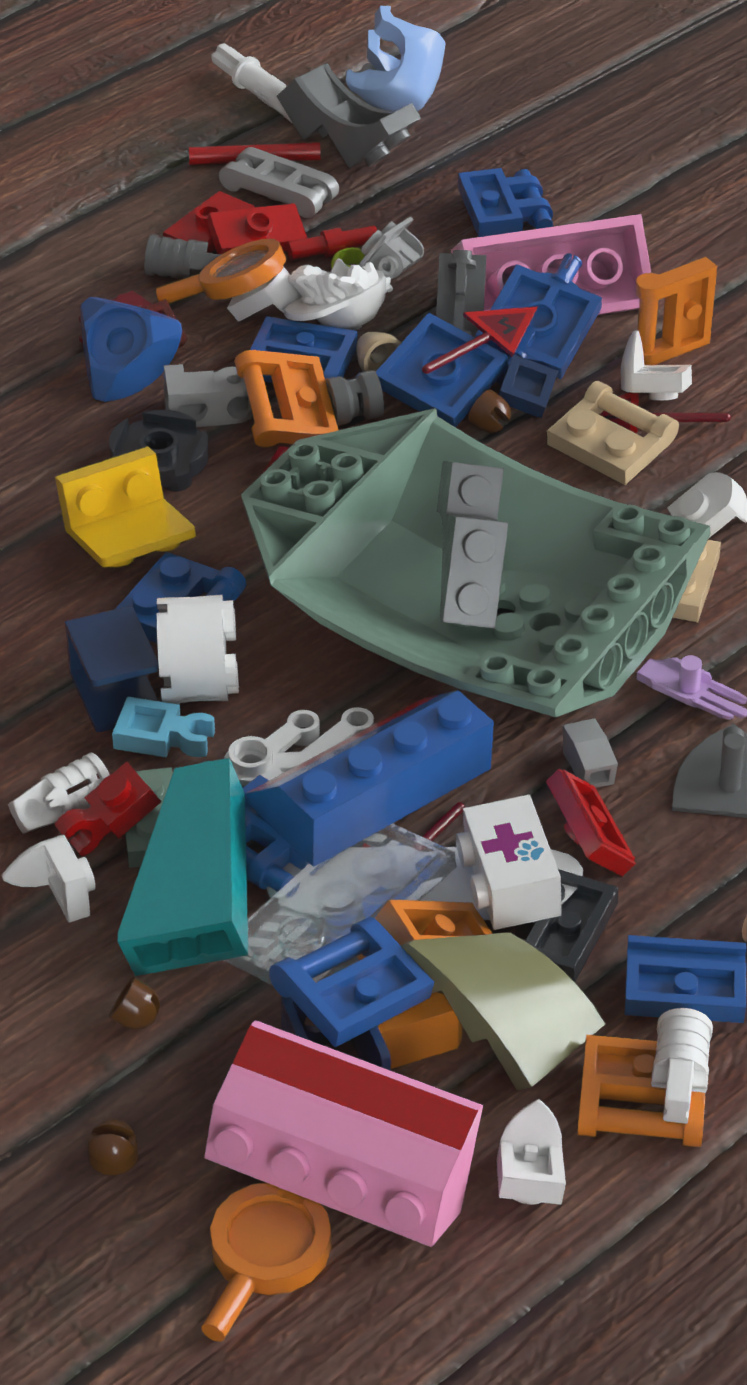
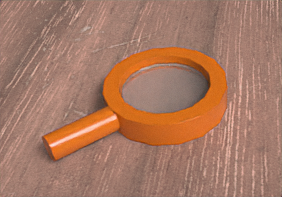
[156,239,286,305]

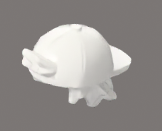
[284,259,393,330]

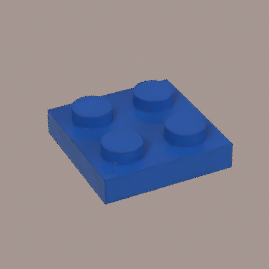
[376,313,508,427]

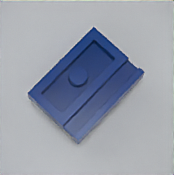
[624,935,746,1023]

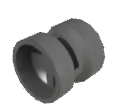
[325,370,384,426]

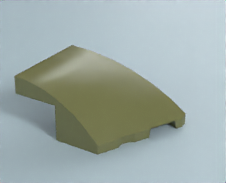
[401,933,605,1090]

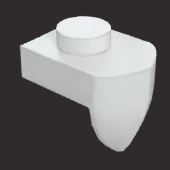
[227,266,302,322]
[620,331,692,400]
[667,472,747,539]
[2,835,95,923]
[496,1099,566,1205]

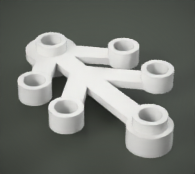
[224,707,374,786]

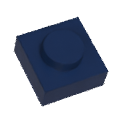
[498,355,558,418]

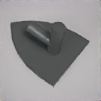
[672,724,747,818]

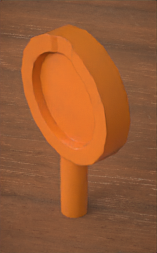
[201,1183,331,1342]

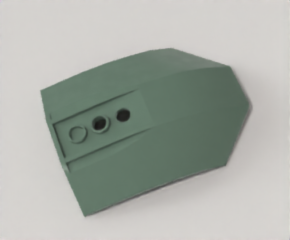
[241,408,711,717]

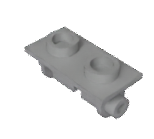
[359,217,424,279]

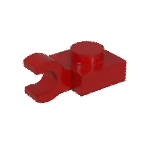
[55,762,162,856]

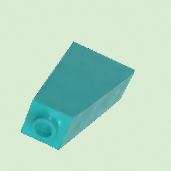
[118,758,248,976]

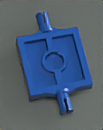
[475,253,602,386]

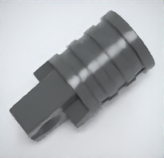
[144,234,220,279]

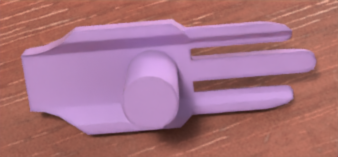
[637,655,747,720]

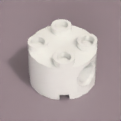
[157,595,239,704]

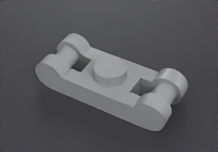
[219,147,339,218]

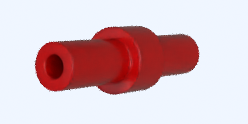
[287,225,377,260]

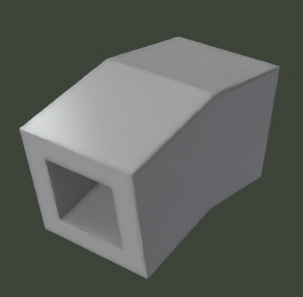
[563,718,618,788]

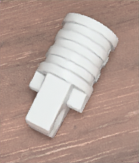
[8,752,110,834]
[651,1008,713,1124]

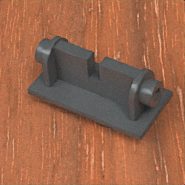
[436,250,486,337]

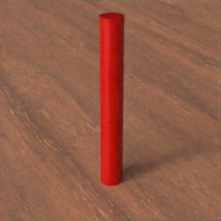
[189,142,321,165]

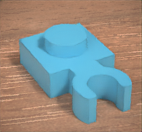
[112,696,215,757]

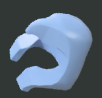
[346,6,446,112]

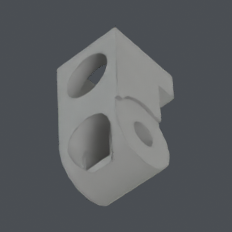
[164,364,253,427]

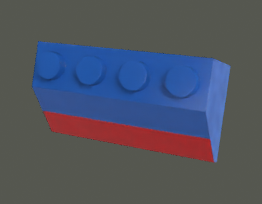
[245,690,494,867]

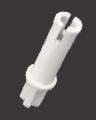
[211,43,292,123]

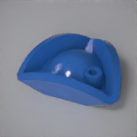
[80,297,182,402]

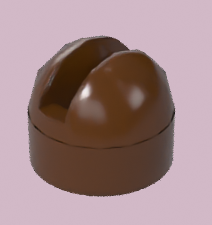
[468,390,511,433]
[109,976,160,1029]
[88,1119,138,1175]

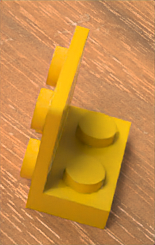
[55,447,196,567]

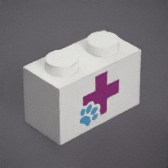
[456,795,562,930]

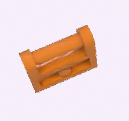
[635,257,717,365]
[234,350,338,447]
[577,1035,705,1147]

